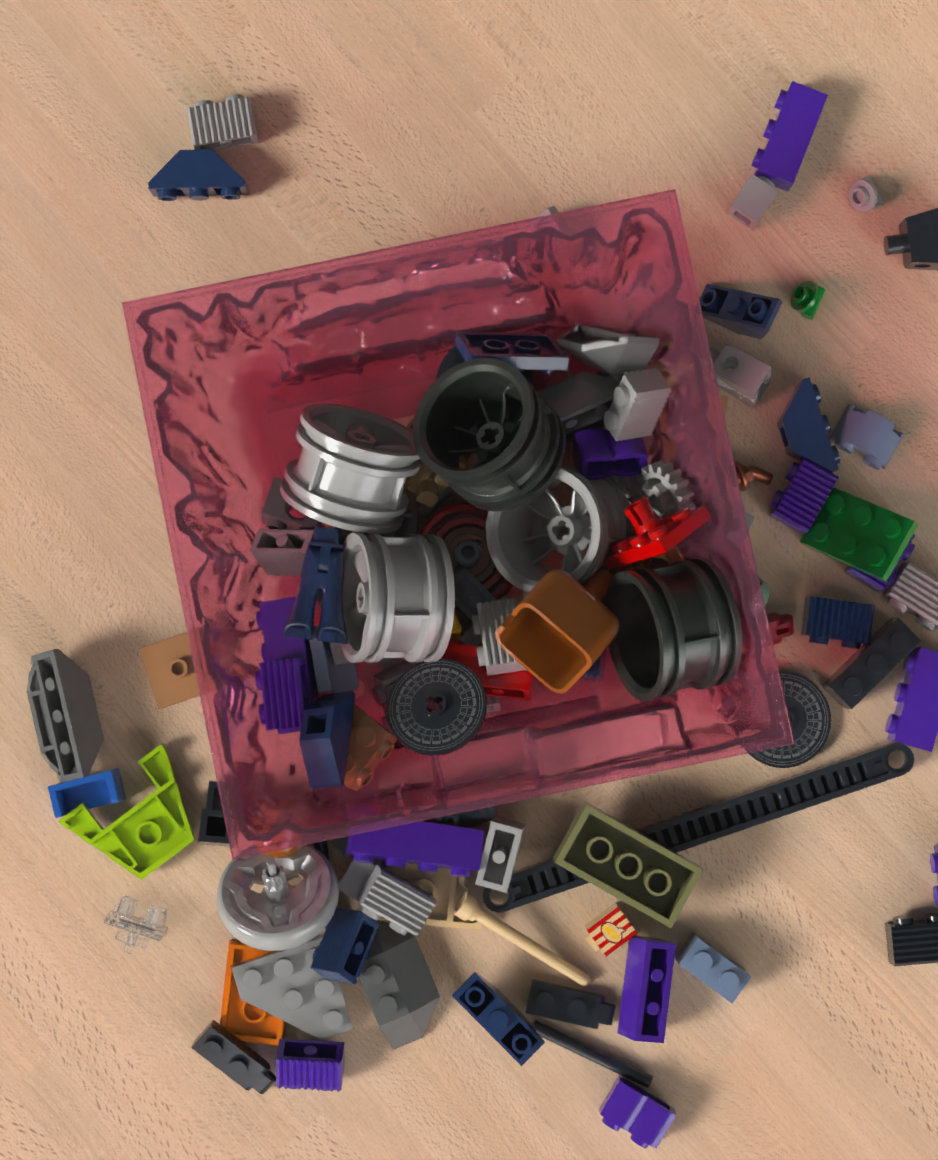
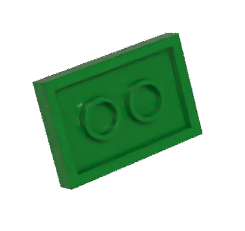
[800,487,918,582]

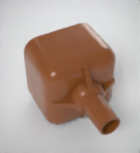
[494,569,620,693]

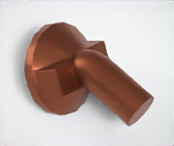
[727,461,773,491]

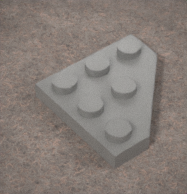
[231,935,353,1040]

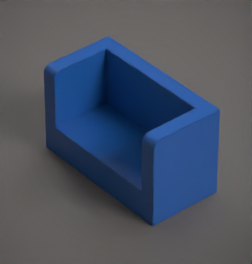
[48,768,126,818]

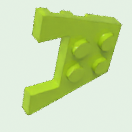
[59,744,195,880]

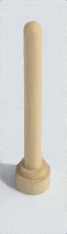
[453,891,590,986]

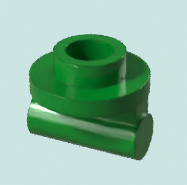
[791,281,825,320]

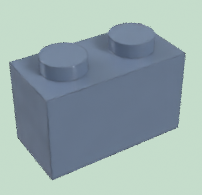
[675,932,751,1003]

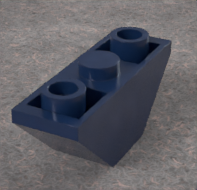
[148,149,249,201]
[694,284,783,339]
[777,377,840,473]
[299,691,356,789]
[452,971,545,1066]

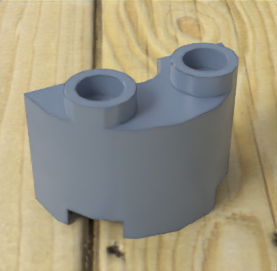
[830,404,904,470]

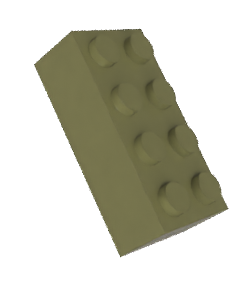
[553,801,703,928]

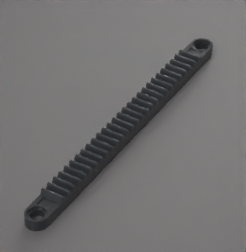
[483,743,914,913]

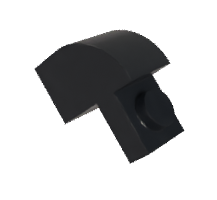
[198,781,243,847]

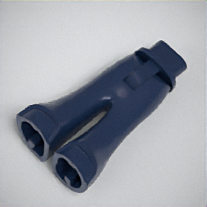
[282,527,347,644]

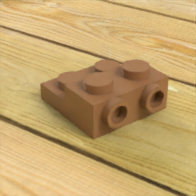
[344,703,397,791]

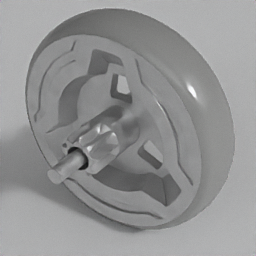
[217,842,339,951]

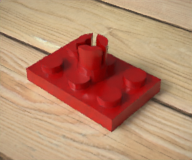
[603,496,712,570]

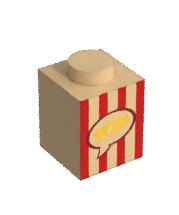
[585,902,637,957]

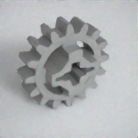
[635,460,696,517]

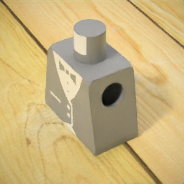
[697,344,772,409]

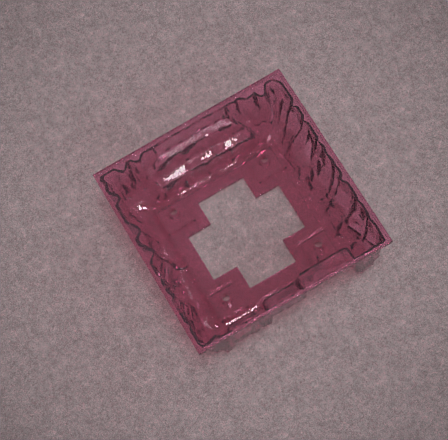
[122,189,794,860]

